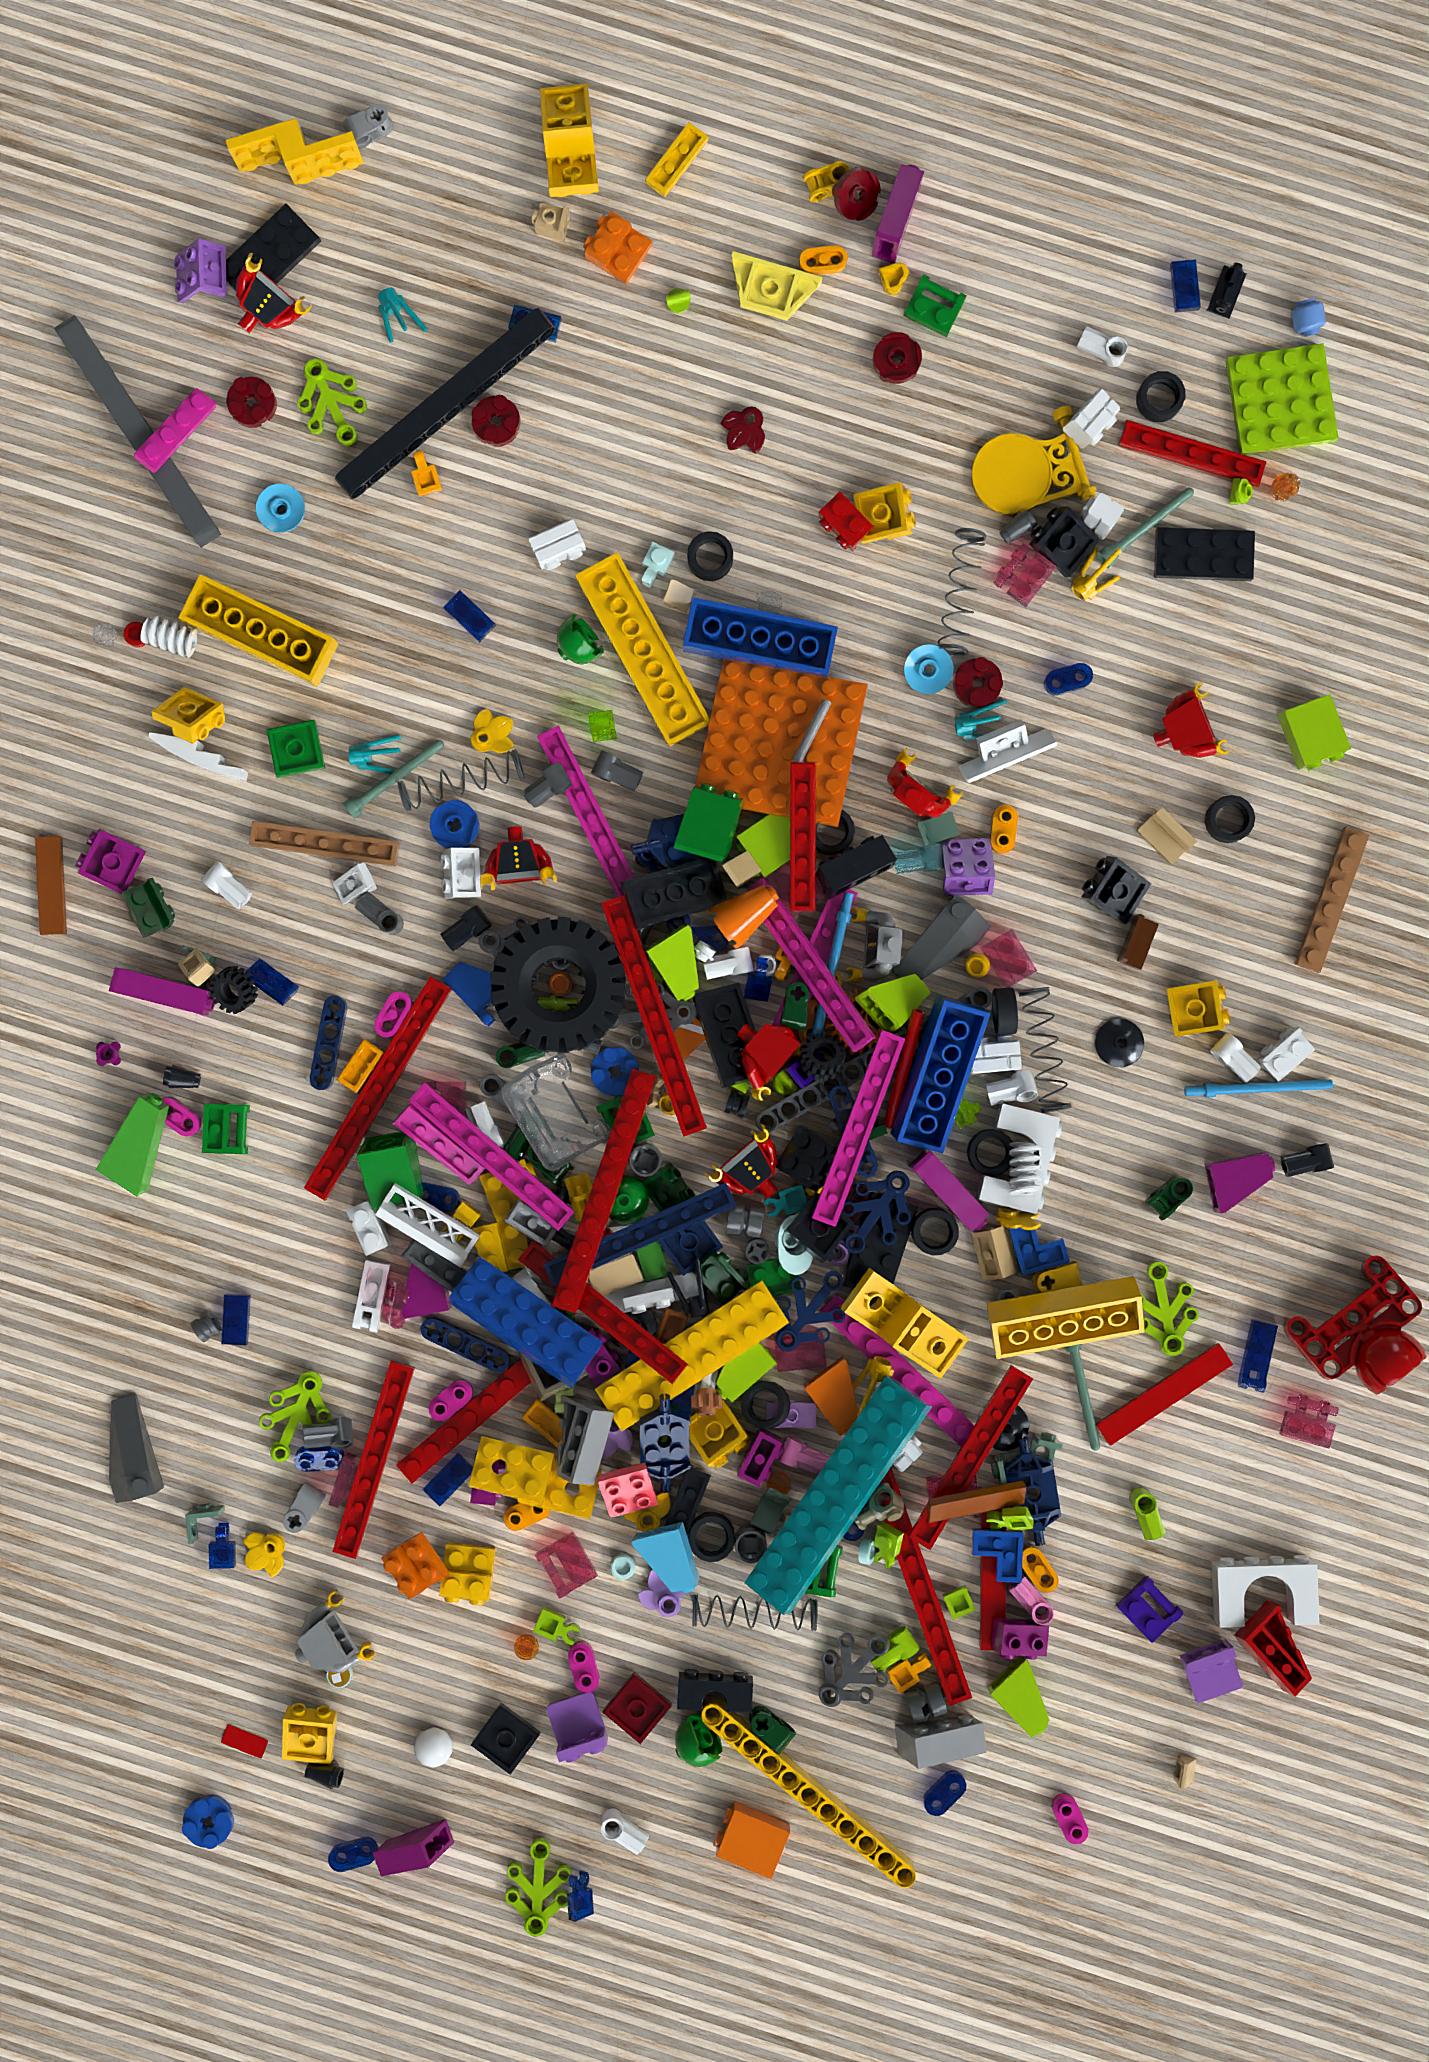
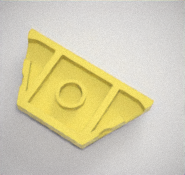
[732,251,823,321]

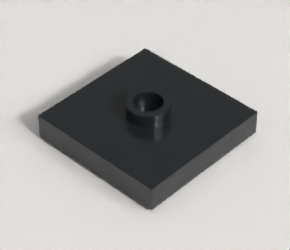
[471,1703,541,1775]

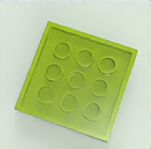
[1225,343,1339,455]

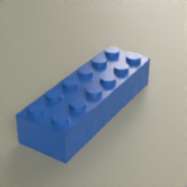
[683,597,838,677]
[890,994,991,1154]
[449,1256,603,1389]

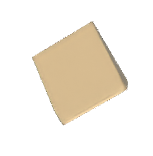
[663,579,694,613]
[178,948,216,986]
[1174,1755,1196,1789]

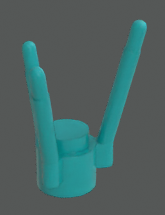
[377,287,427,343]
[955,699,1007,740]
[349,735,401,774]

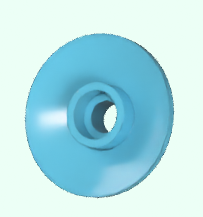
[256,484,305,533]
[904,644,953,694]

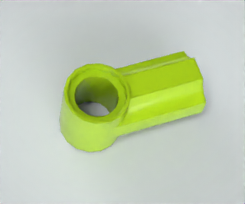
[1129,1487,1166,1541]
[870,1626,920,1672]

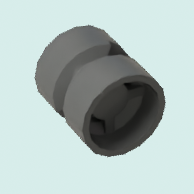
[629,1143,663,1177]
[725,1202,765,1238]
[735,1523,767,1564]
[904,1681,948,1725]

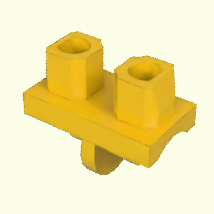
[564,1172,592,1222]

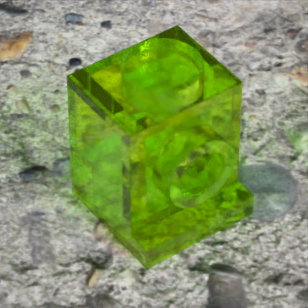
[588,710,617,743]

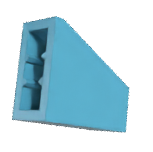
[632,1522,700,1593]

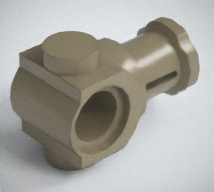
[854,1483,904,1530]

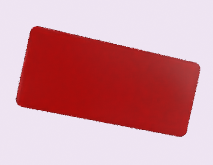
[221,1725,268,1759]

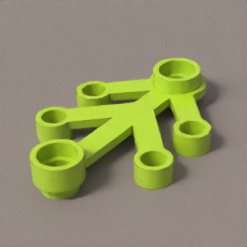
[297,359,367,447]
[1141,1261,1199,1356]
[259,1371,331,1462]
[505,1837,572,1937]

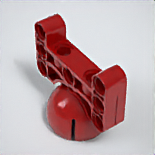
[1284,1255,1427,1395]

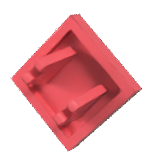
[597,1463,658,1518]

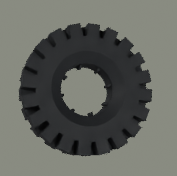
[490,917,626,1054]

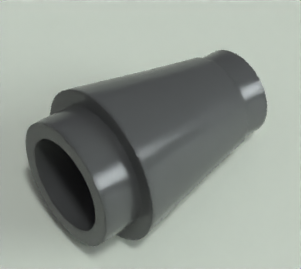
[999,509,1037,544]

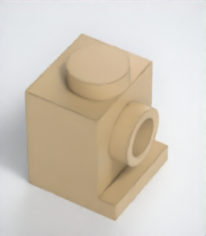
[532,203,570,241]

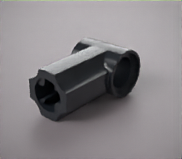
[440,905,492,952]
[1281,1143,1334,1177]

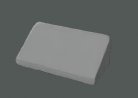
[503,1200,557,1247]

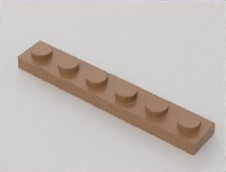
[249,821,400,867]
[1295,827,1369,973]

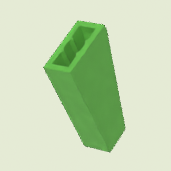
[95,1092,169,1197]

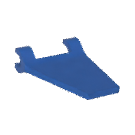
[443,962,495,1027]

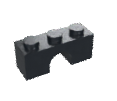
[677,1669,753,1713]

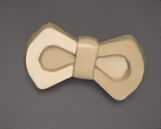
[647,1071,664,1108]

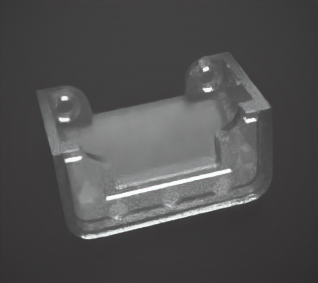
[501,1053,611,1171]

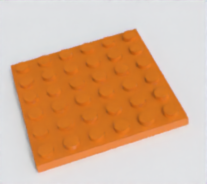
[695,659,868,827]

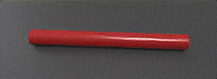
[883,1009,925,1128]

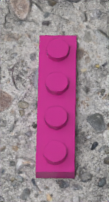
[134,388,216,474]
[393,1103,485,1185]

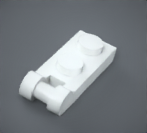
[352,1260,391,1332]

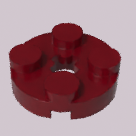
[832,166,881,221]
[873,332,922,384]
[226,376,277,428]
[472,395,521,447]
[953,657,1003,708]

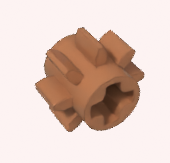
[691,1388,722,1416]

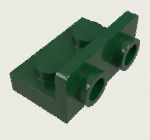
[121,877,175,938]
[642,1163,696,1212]
[691,1250,750,1305]

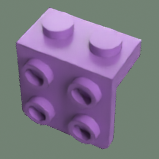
[547,1692,608,1762]

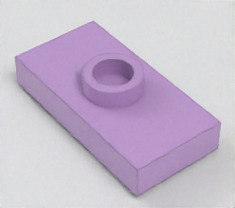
[767,1401,816,1428]

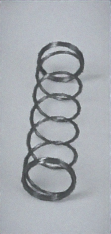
[937,528,987,656]
[398,749,524,812]
[1018,987,1072,1113]
[692,1594,818,1632]

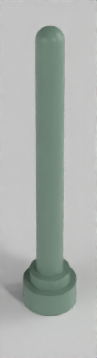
[1096,487,1194,568]
[343,740,444,819]
[1064,1344,1100,1451]

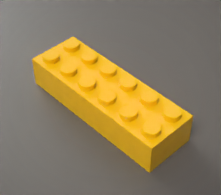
[178,574,339,687]
[986,1276,1144,1359]

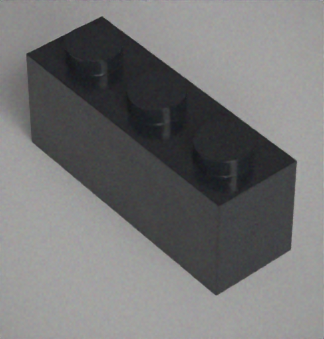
[816,835,897,899]

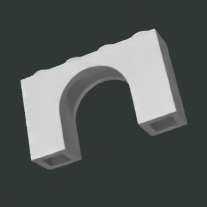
[976,1103,1062,1214]
[1212,1555,1320,1628]

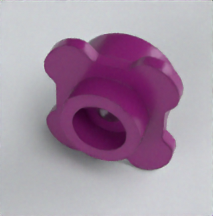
[96,1041,121,1066]

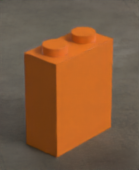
[713,1801,790,1879]

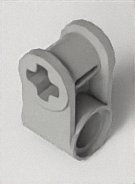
[343,104,393,149]
[283,1482,327,1533]

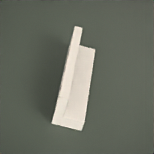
[375,1183,480,1267]

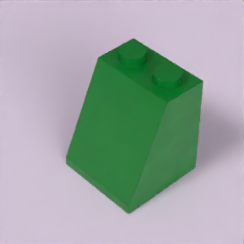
[674,783,744,862]
[357,1131,424,1210]

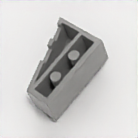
[556,1395,614,1485]
[895,1715,987,1769]

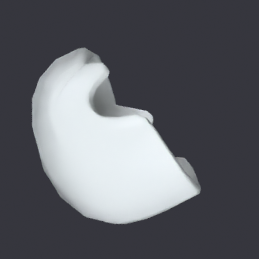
[414,1727,453,1768]

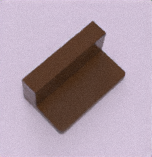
[1117,914,1159,970]

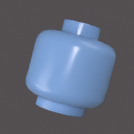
[1291,298,1326,337]

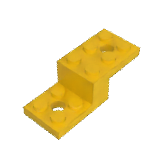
[540,83,599,197]
[225,118,364,185]
[840,1268,969,1379]
[468,1436,602,1520]

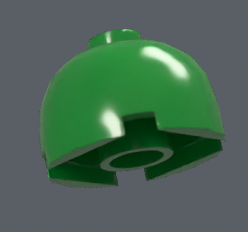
[557,614,604,665]
[609,1175,650,1224]
[675,1713,723,1767]

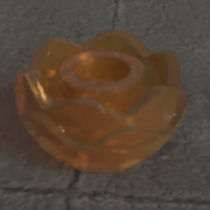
[1271,473,1301,502]

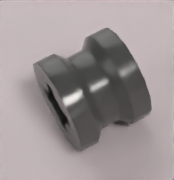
[745,1238,770,1264]
[191,1311,222,1342]

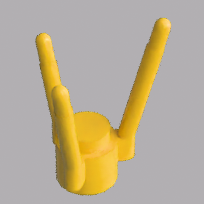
[1071,547,1121,601]
[852,1356,894,1416]

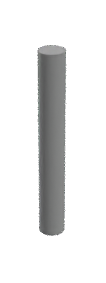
[792,699,831,761]

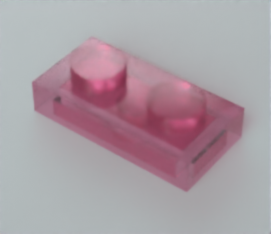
[328,1453,358,1508]

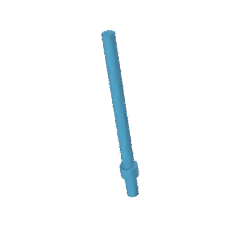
[811,892,854,1037]
[1184,1079,1333,1098]

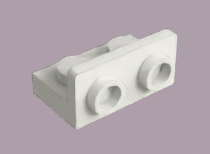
[440,848,481,899]
[1257,1027,1315,1082]

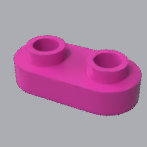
[374,991,413,1038]
[162,1097,201,1136]
[429,1379,473,1421]
[568,1641,600,1693]
[1052,1793,1089,1844]

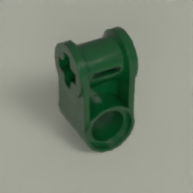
[780,982,809,1030]
[528,1143,575,1187]
[1144,1176,1193,1221]
[749,1705,797,1754]

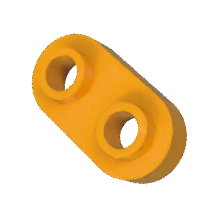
[799,245,848,275]
[990,805,1018,854]
[503,1502,551,1531]
[1022,1545,1059,1593]

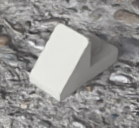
[333,862,377,905]

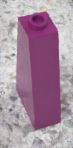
[872,164,924,264]
[109,967,216,1016]
[908,1149,989,1232]

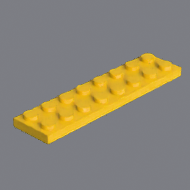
[575,552,710,747]
[595,1280,789,1432]

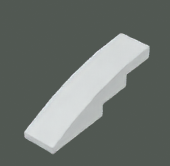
[148,732,248,782]

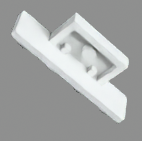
[959,719,1057,783]
[604,1272,699,1314]

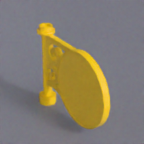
[971,405,1097,515]

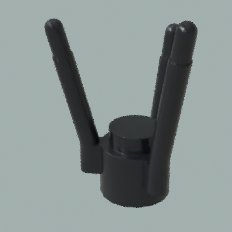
[667,1257,710,1318]

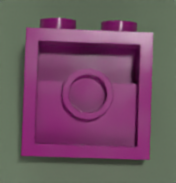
[75,829,146,894]

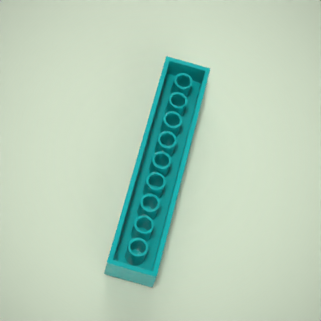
[744,1376,932,1615]

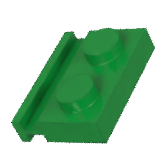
[746,1258,801,1296]

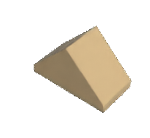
[722,851,761,889]

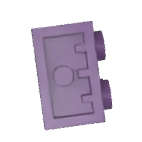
[174,238,227,303]
[942,838,995,896]
[1179,1639,1243,1703]

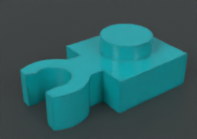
[763,1184,808,1217]

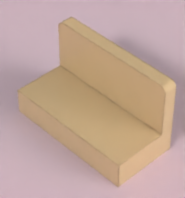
[1137,807,1197,864]
[972,1225,1019,1281]
[589,1253,644,1296]

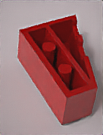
[1233,1601,1312,1697]

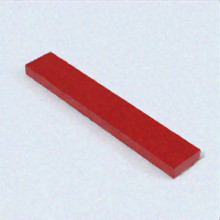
[1118,420,1267,487]
[790,761,816,911]
[1096,1343,1234,1446]
[980,1507,1007,1650]

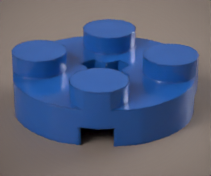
[430,800,480,849]
[591,1047,639,1096]
[182,1794,234,1849]

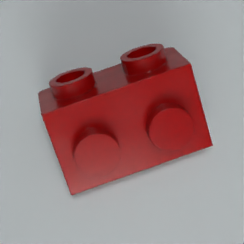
[819,491,874,552]

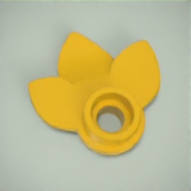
[470,709,514,754]
[995,1207,1041,1230]
[623,1492,670,1532]
[243,1532,285,1577]

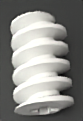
[141,615,197,658]
[1009,1142,1042,1196]

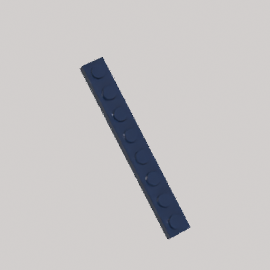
[543,1183,736,1288]

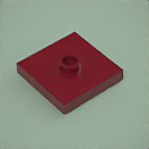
[602,1672,672,1744]

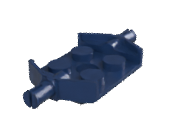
[630,814,737,869]
[639,1394,691,1493]
[1004,1436,1061,1546]

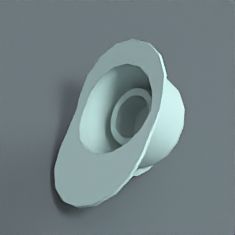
[774,1215,812,1275]

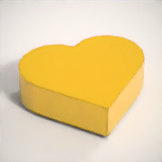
[878,262,909,296]

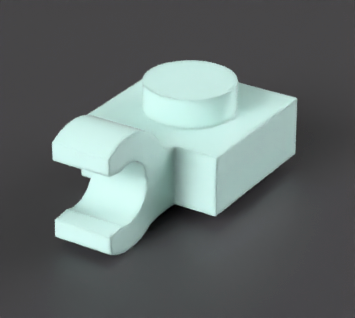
[641,542,675,588]

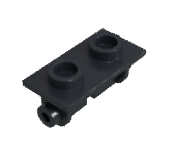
[1207,262,1247,319]

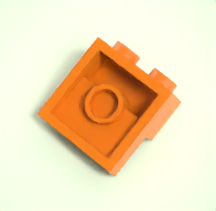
[583,211,652,285]
[381,1532,450,1599]

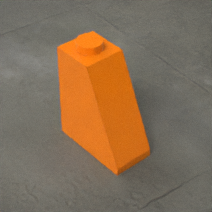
[804,1355,858,1436]

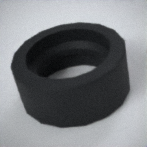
[1136,371,1186,422]
[687,531,733,582]
[1205,795,1255,843]
[816,809,855,855]
[992,987,1018,1035]
[967,1129,1014,1176]
[911,1208,959,1256]
[741,1381,791,1429]
[688,1511,735,1562]

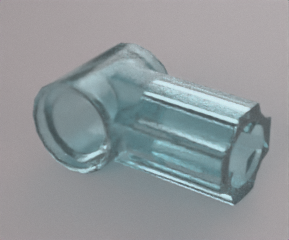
[894,844,944,874]

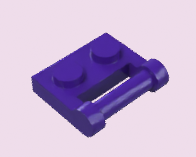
[1116,1576,1184,1643]

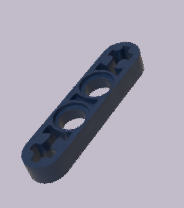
[310,996,347,1090]
[828,1085,878,1178]
[420,1317,511,1372]

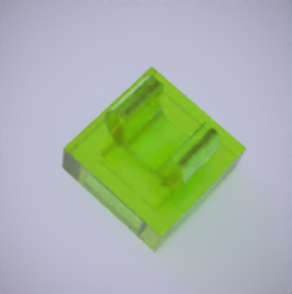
[955,1099,982,1129]

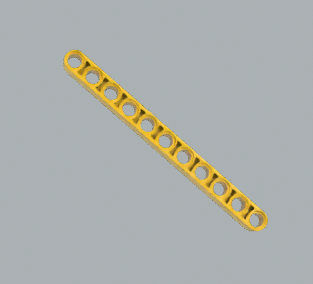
[701,1697,916,1888]

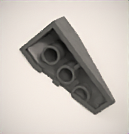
[892,893,991,980]
[109,1393,164,1503]

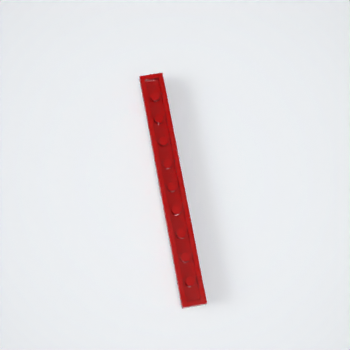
[601,895,707,1137]
[304,977,452,1201]
[552,1069,656,1314]
[879,1467,973,1706]

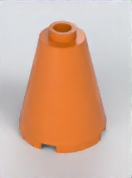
[709,885,780,949]

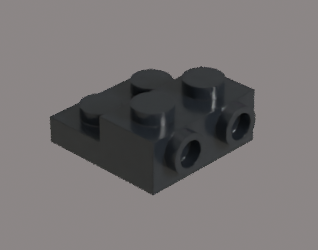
[1029,506,1100,577]
[1081,856,1152,925]
[775,1125,838,1192]
[785,1192,855,1263]

